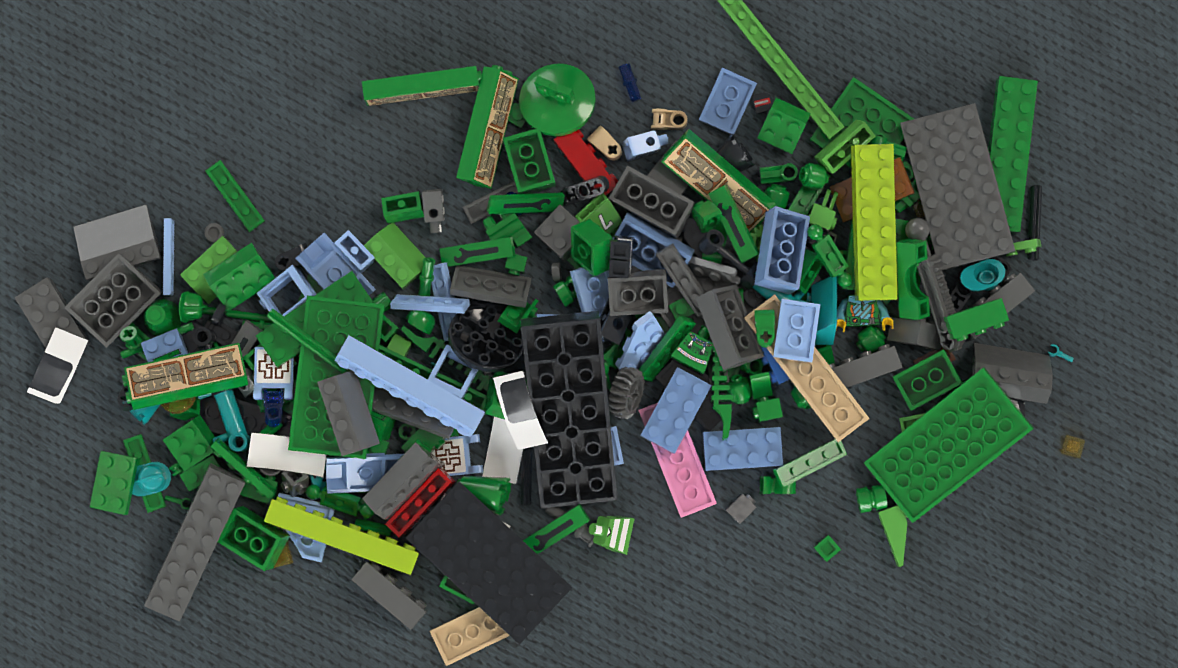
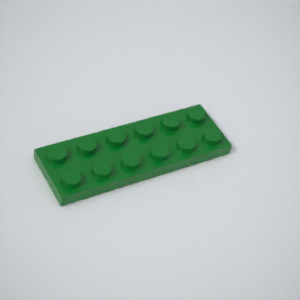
[256,271,374,368]

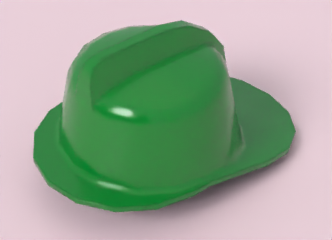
[179,291,208,323]

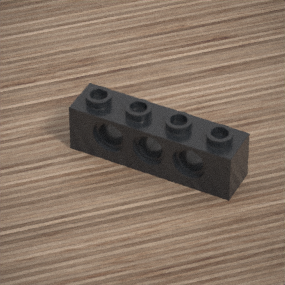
[600,266,641,345]

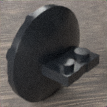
[448,306,523,372]

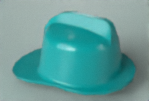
[960,259,1005,291]
[132,462,171,496]

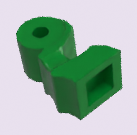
[759,476,796,494]

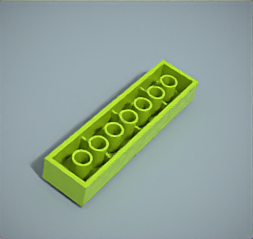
[851,144,897,301]
[264,496,419,575]

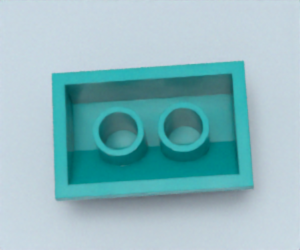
[806,276,837,345]

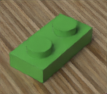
[1006,239,1041,257]

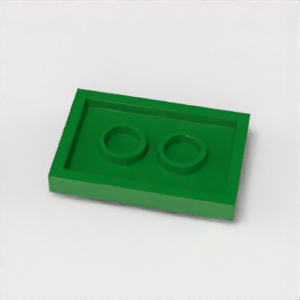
[90,451,139,515]

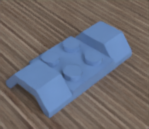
[296,233,376,295]
[326,453,404,494]

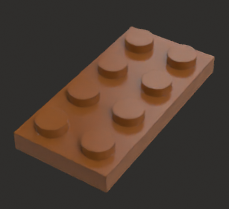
[830,158,915,222]

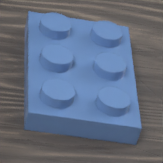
[699,68,757,135]

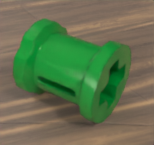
[120,326,142,351]

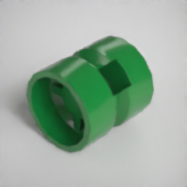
[553,275,577,307]
[856,485,888,513]

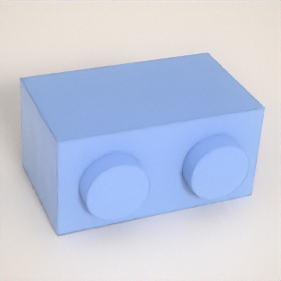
[334,230,375,274]

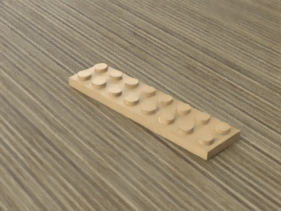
[744,295,869,442]

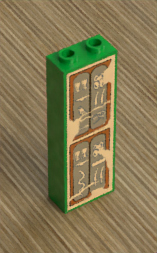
[456,65,519,189]
[362,66,482,106]
[661,129,776,233]
[122,343,248,410]

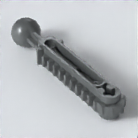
[905,218,965,353]

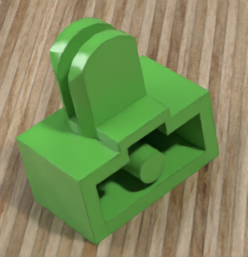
[809,189,838,233]

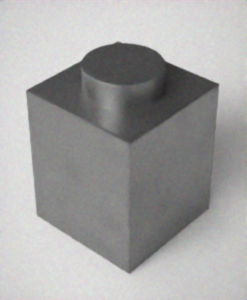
[726,494,756,524]

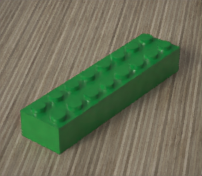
[988,76,1038,234]

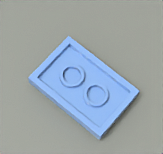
[773,299,820,363]

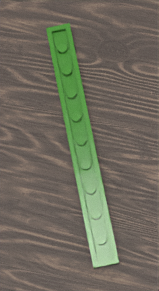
[717,0,845,140]

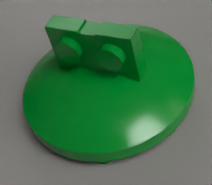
[519,64,596,136]

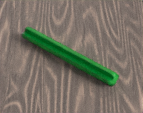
[267,309,347,373]

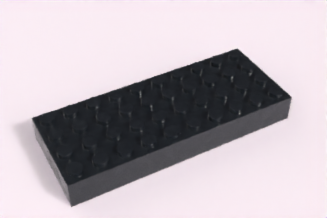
[520,311,618,508]

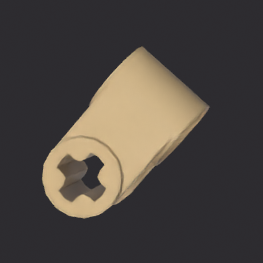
[651,109,688,130]
[587,125,622,161]

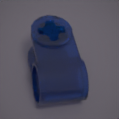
[263,389,283,427]

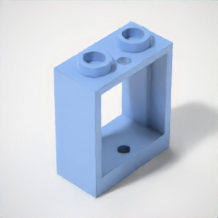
[257,265,317,316]
[428,345,478,399]

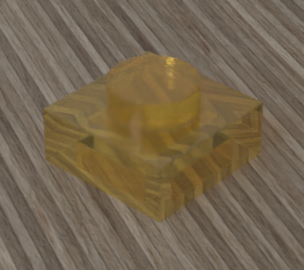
[1061,435,1085,459]

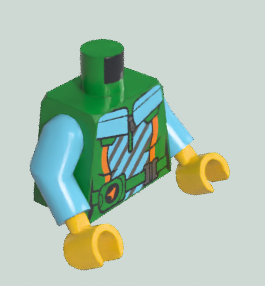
[836,295,894,332]

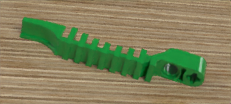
[711,288,744,440]
[401,325,491,391]

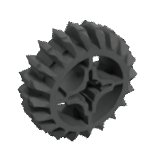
[608,367,645,419]

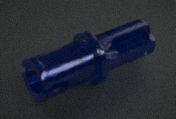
[618,63,641,102]

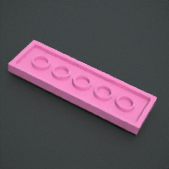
[638,403,717,518]

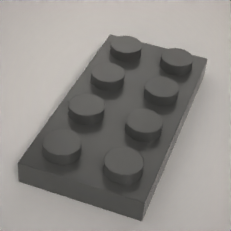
[450,265,532,308]

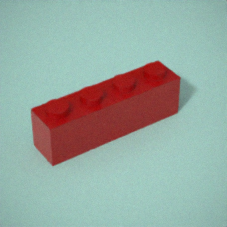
[554,129,618,197]
[385,468,455,537]

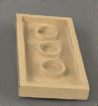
[430,607,510,666]

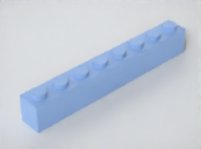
[334,336,485,437]

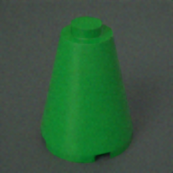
[143,299,182,336]
[457,476,511,516]

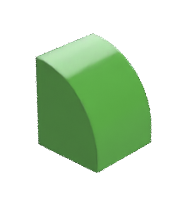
[387,334,413,357]

